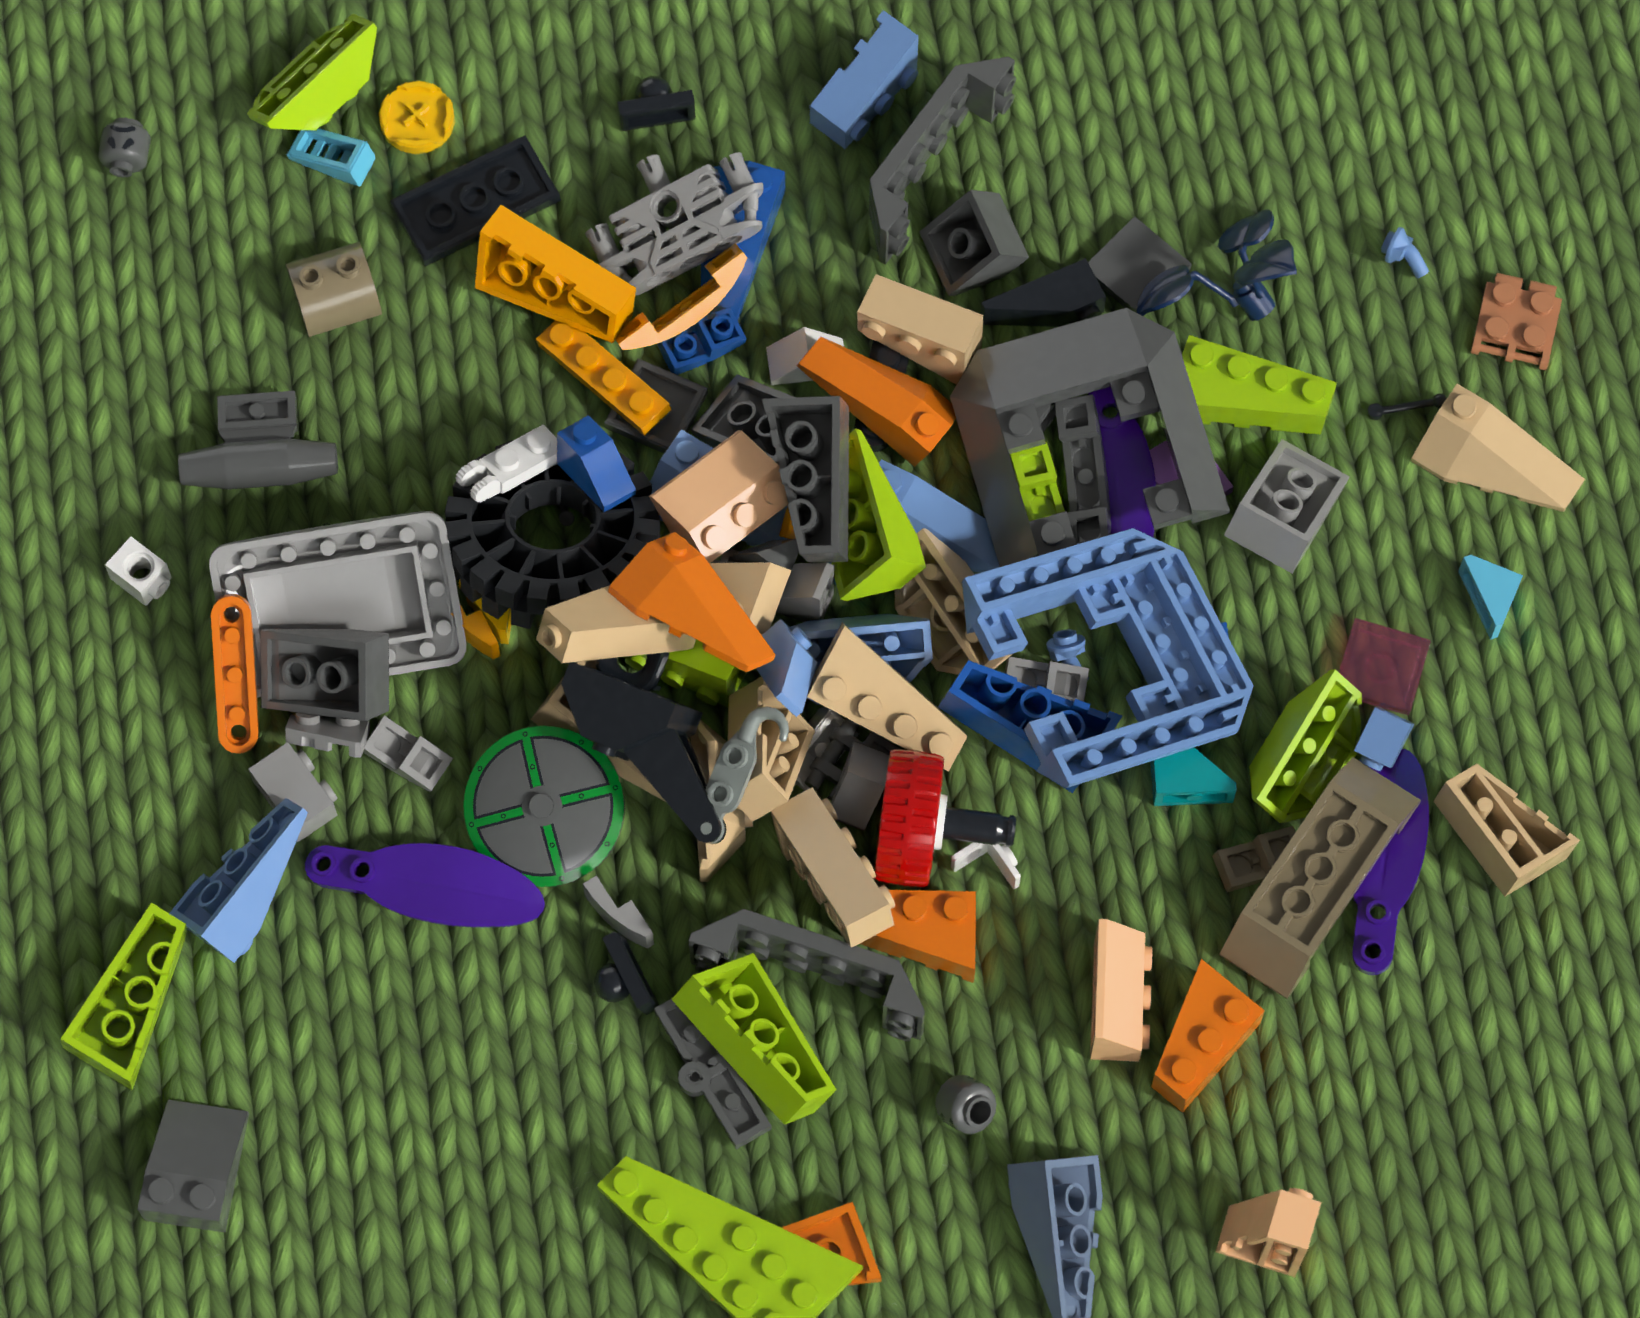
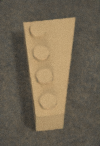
[807,622,968,771]
[770,787,895,948]

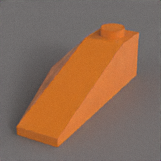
[796,337,956,467]
[608,532,776,672]

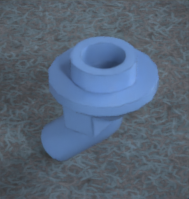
[1381,227,1429,278]
[1046,629,1089,680]

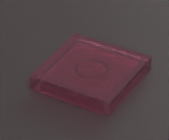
[1339,618,1431,716]

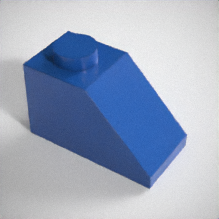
[557,415,636,512]

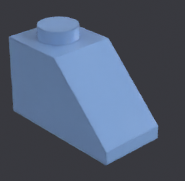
[756,619,817,717]
[1354,707,1414,772]

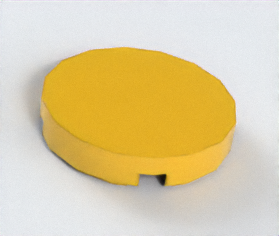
[379,81,455,154]

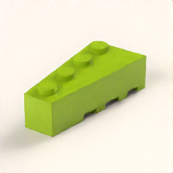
[61,903,187,1091]
[671,953,837,1125]

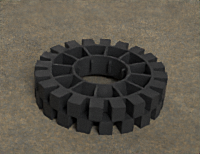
[445,440,660,629]

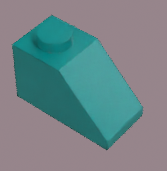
[1150,748,1237,806]

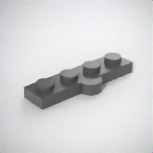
[654,999,771,1150]

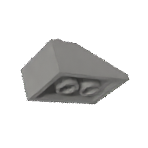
[1224,439,1350,573]

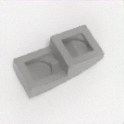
[1005,657,1089,702]
[363,715,453,792]
[583,875,654,948]

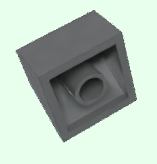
[919,190,1029,296]

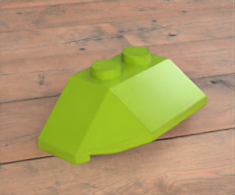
[247,14,377,131]
[1249,669,1362,823]

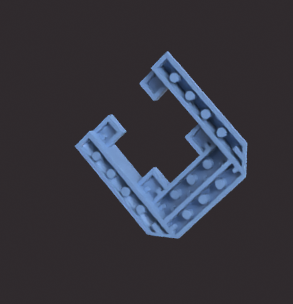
[962,528,1254,788]

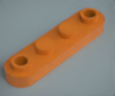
[211,594,259,754]

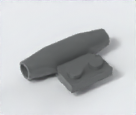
[178,390,338,490]

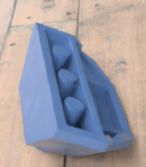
[790,614,933,705]

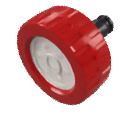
[875,749,1017,887]

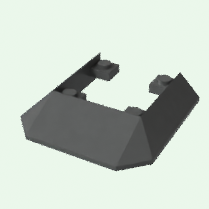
[950,308,1230,567]

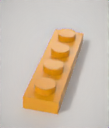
[536,320,672,436]

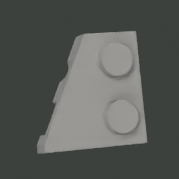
[285,713,370,758]

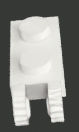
[455,424,557,503]

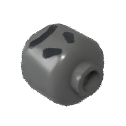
[98,118,151,177]
[935,1075,997,1134]

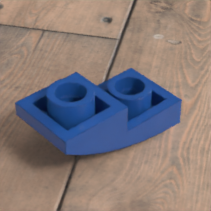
[657,307,747,375]

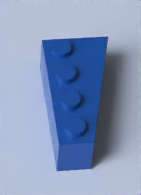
[938,660,1122,793]

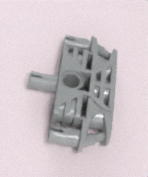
[585,152,764,296]

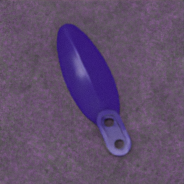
[1089,387,1156,537]
[1352,748,1429,975]
[305,843,545,928]

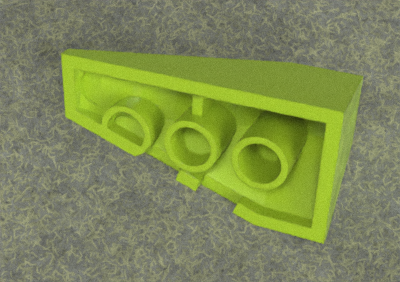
[832,429,926,601]

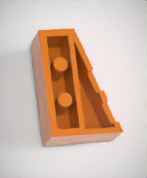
[860,890,976,983]

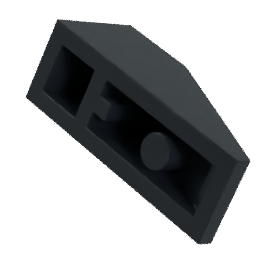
[981,258,1106,327]

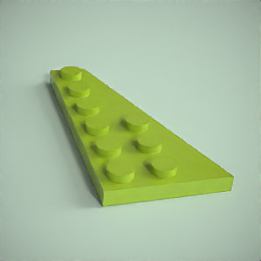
[597,1156,863,1318]

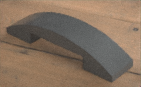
[1055,394,1111,544]

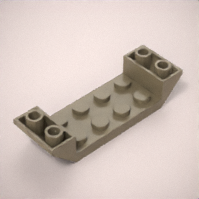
[1219,757,1421,1000]

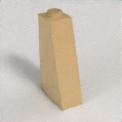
[536,585,696,663]

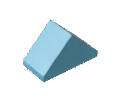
[1458,555,1523,640]

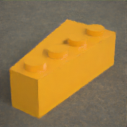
[475,205,636,343]

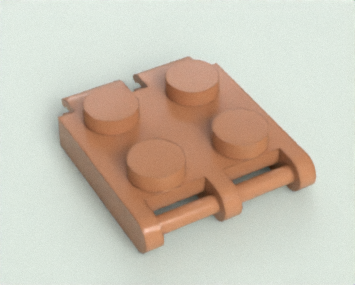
[1471,273,1562,371]

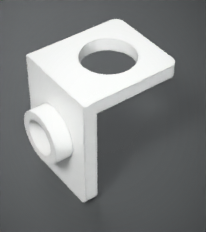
[951,842,1021,889]

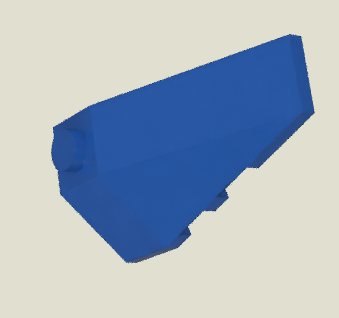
[701,161,785,320]

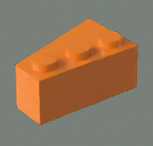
[1151,959,1265,1113]

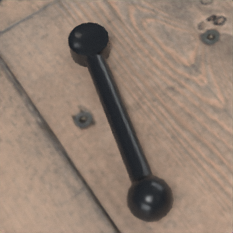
[1367,393,1447,420]

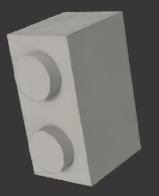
[248,742,338,842]

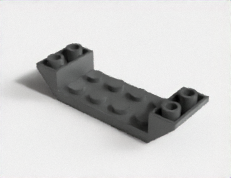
[869,57,1016,265]
[689,909,925,1041]

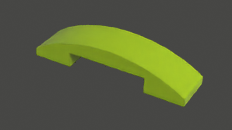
[1009,442,1065,522]

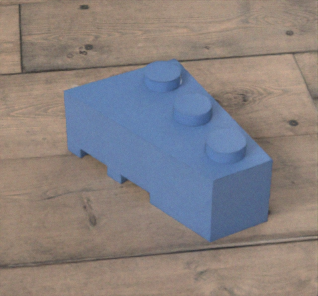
[810,10,918,149]

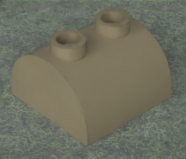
[285,242,382,337]

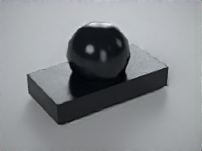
[618,76,696,131]
[594,931,659,1015]

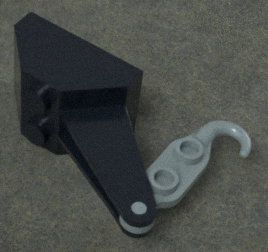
[561,662,789,844]

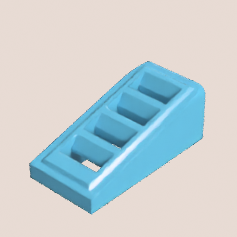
[287,128,375,186]

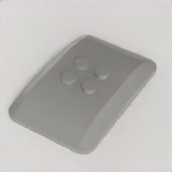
[209,511,467,698]

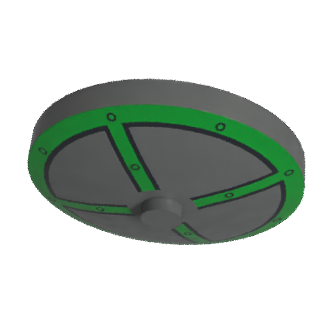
[464,726,625,887]

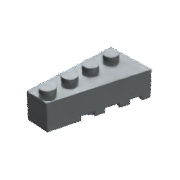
[762,396,849,563]

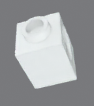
[105,536,172,606]

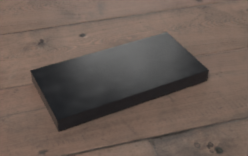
[390,135,561,267]

